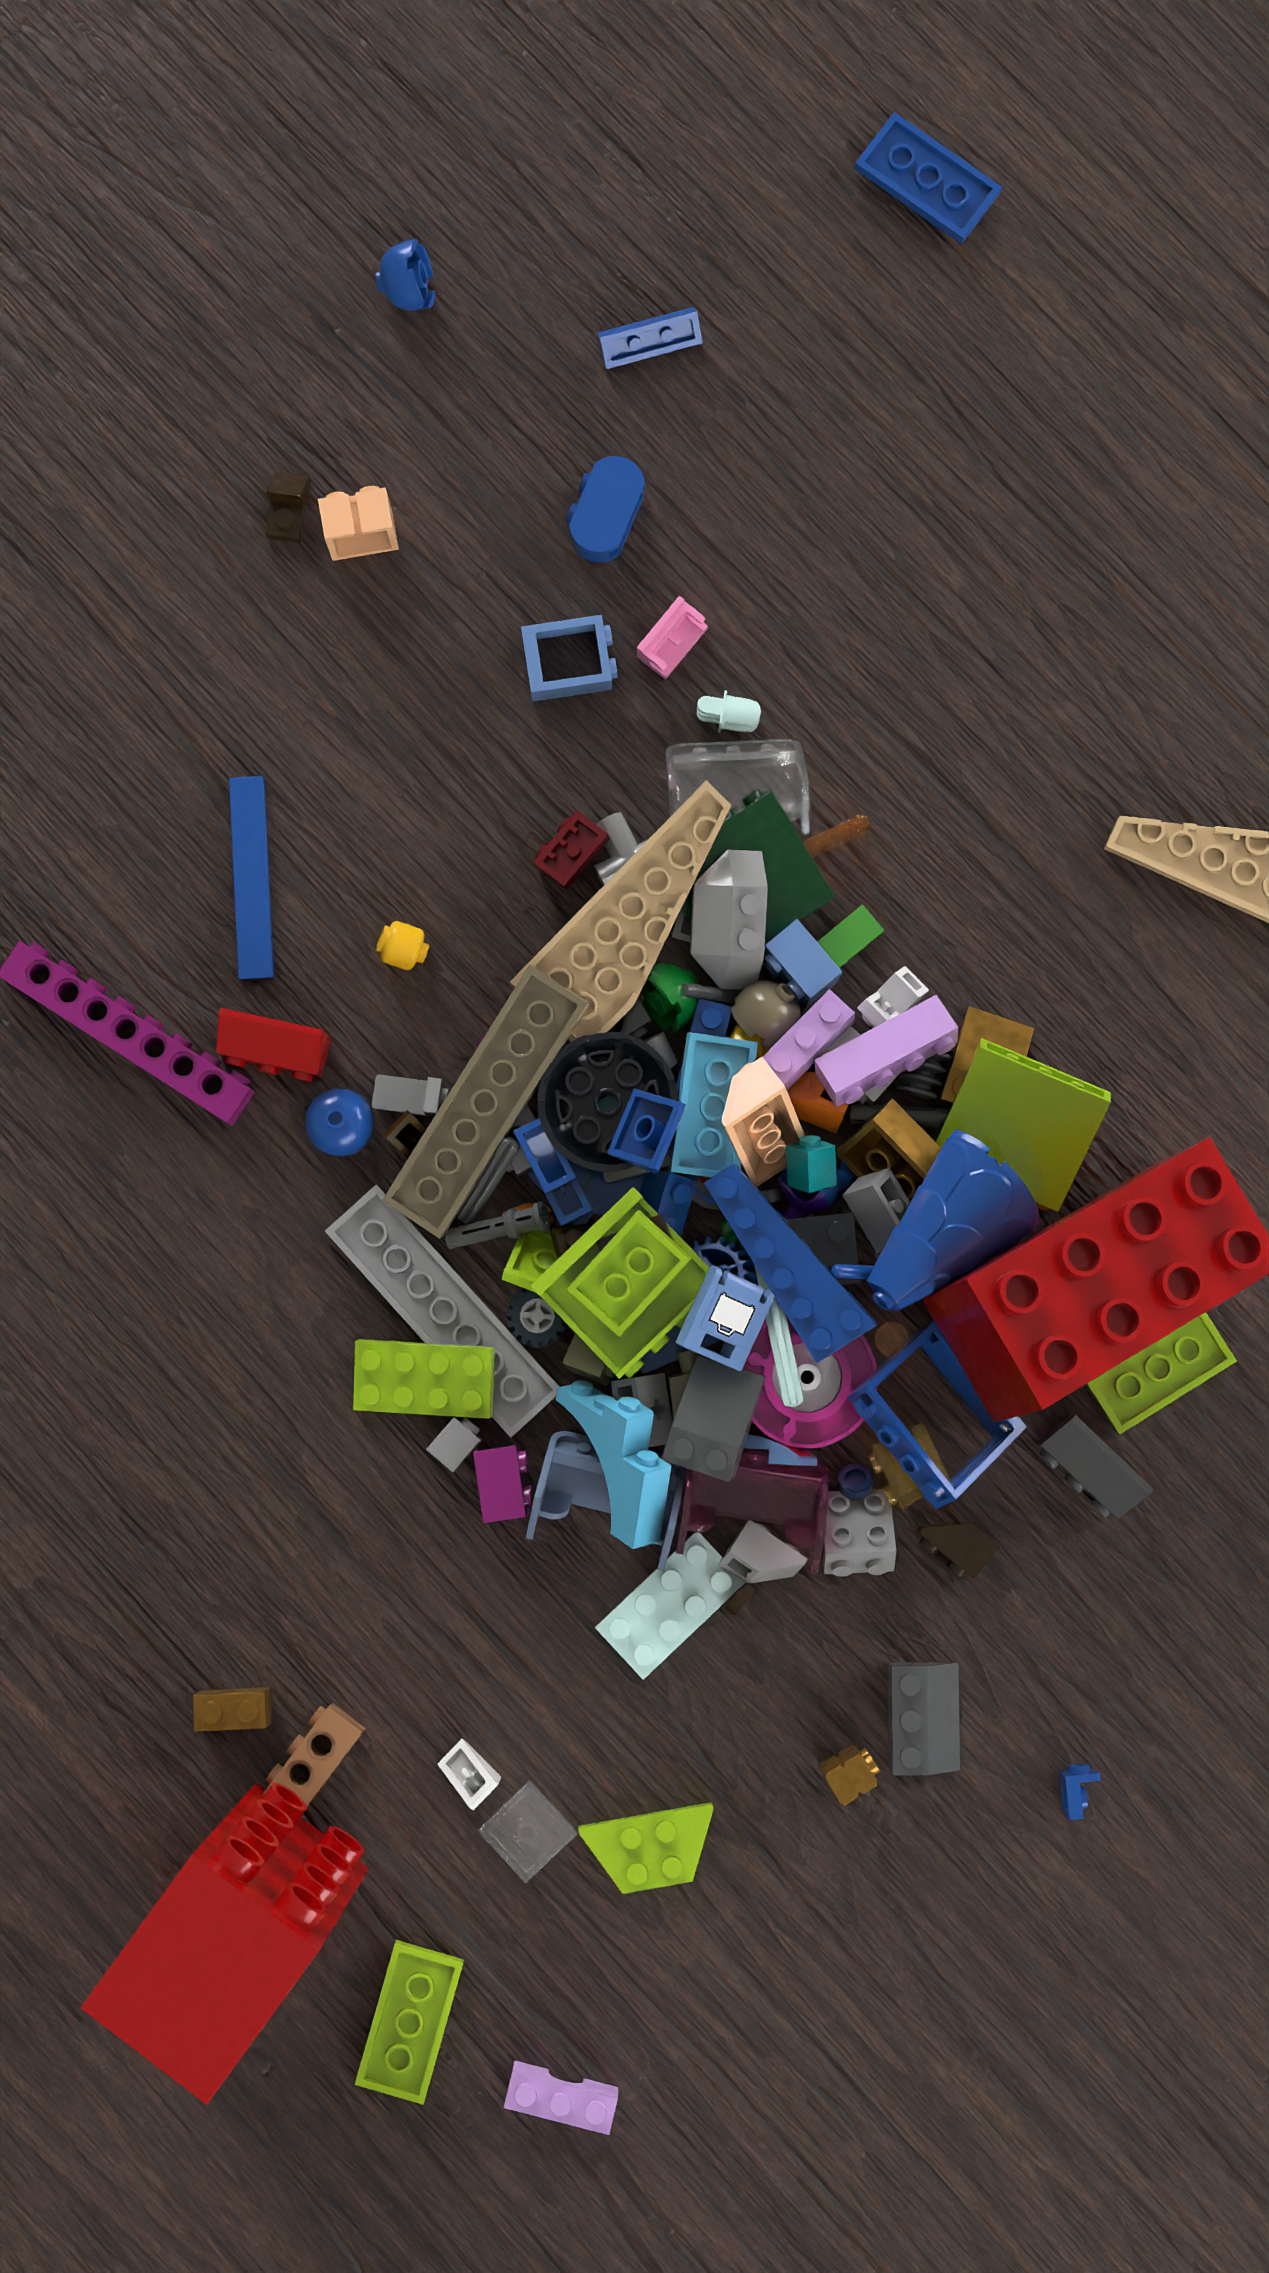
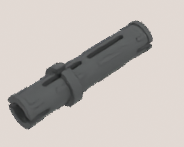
[850,1102,951,1128]

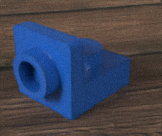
[1059,1764,1101,1820]

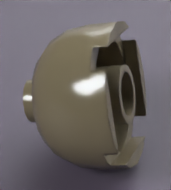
[731,980,801,1048]

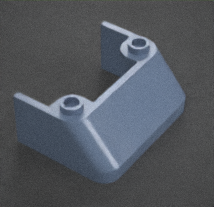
[526,1431,687,1571]

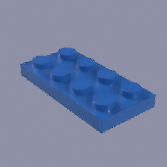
[854,112,1002,244]

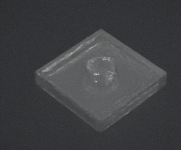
[477,1779,578,1883]

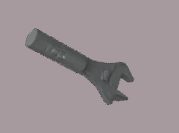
[683,982,741,1007]

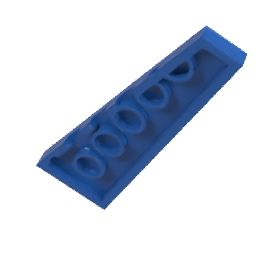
[704,1164,877,1363]

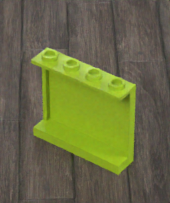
[936,1038,1111,1212]
[530,1187,710,1379]

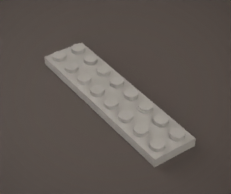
[325,1185,559,1438]

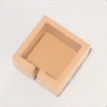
[318,486,399,561]

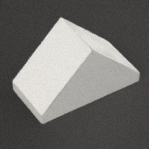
[438,1739,501,1810]

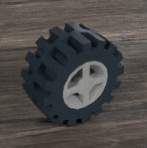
[506,1288,568,1348]

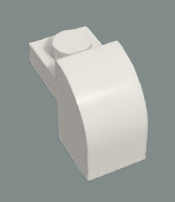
[857,966,929,1028]

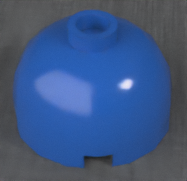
[376,239,435,311]
[305,1088,374,1157]

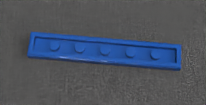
[229,776,274,981]

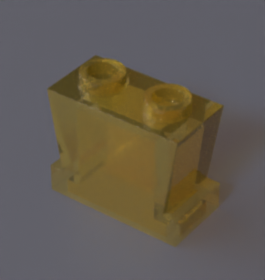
[867,1422,950,1511]

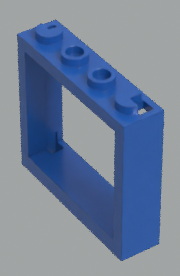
[847,1320,1027,1509]

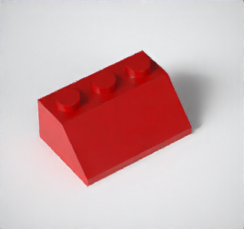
[216,1008,331,1083]

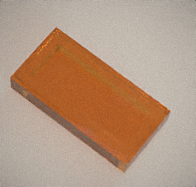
[803,814,870,857]

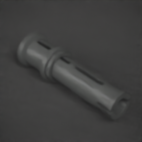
[444,1201,551,1250]

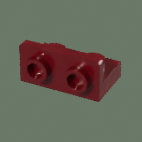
[533,811,610,890]

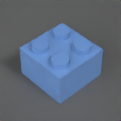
[762,919,842,1009]

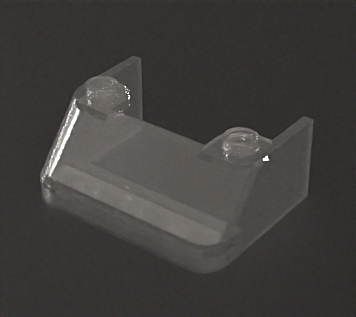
[666,739,809,834]

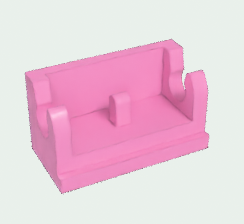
[637,596,708,680]

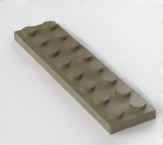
[382,965,590,1239]

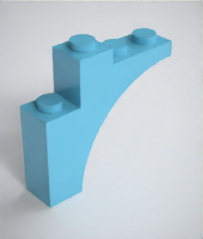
[556,1380,672,1549]

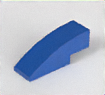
[513,1118,593,1227]

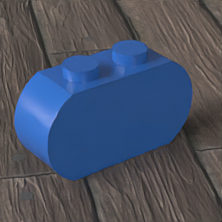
[566,456,645,563]

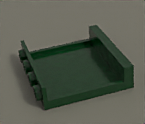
[681,789,835,942]

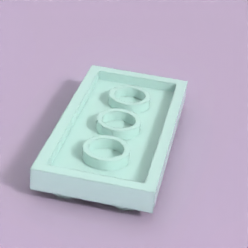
[595,1530,746,1680]

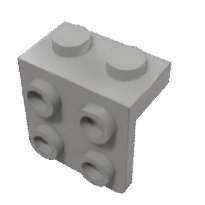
[820,1489,896,1577]

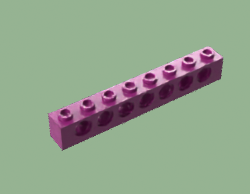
[0,941,255,1126]

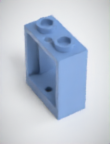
[521,615,618,702]

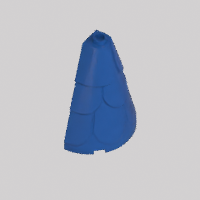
[867,1129,1040,1311]

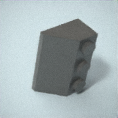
[1035,1414,1154,1519]
[888,1662,960,1775]

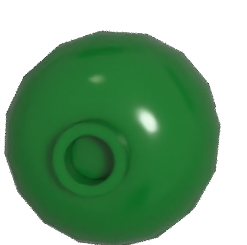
[641,963,699,1033]

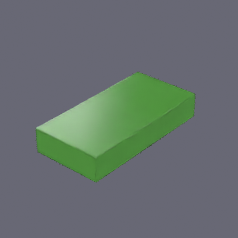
[817,904,884,968]

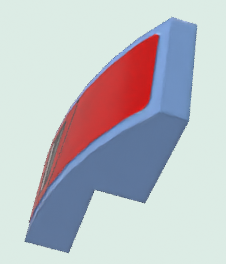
[744,1434,817,1466]

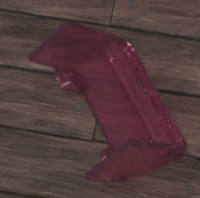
[676,1449,828,1574]

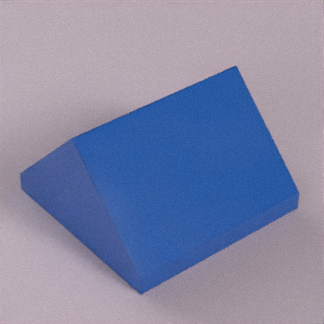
[607,1089,686,1175]

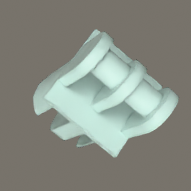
[697,691,761,733]

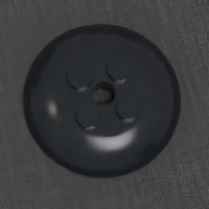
[538,1032,678,1172]

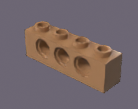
[263,1703,366,1807]

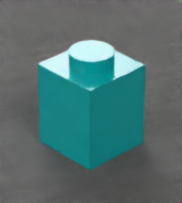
[786,1135,837,1193]

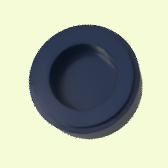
[838,1464,873,1500]

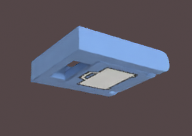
[675,1265,775,1372]

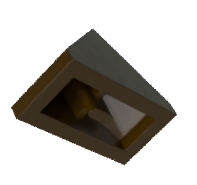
[383,1110,426,1159]

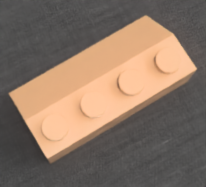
[721,1057,805,1187]

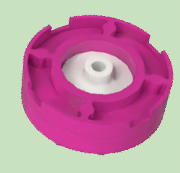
[743,1315,877,1448]

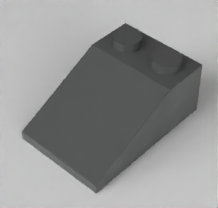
[662,1355,766,1482]

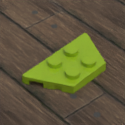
[578,1802,713,1894]

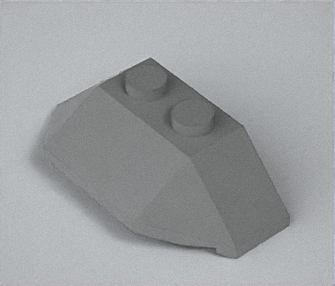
[690,850,768,990]

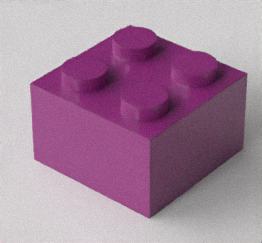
[473,1444,534,1523]

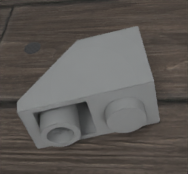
[719,1519,808,1583]

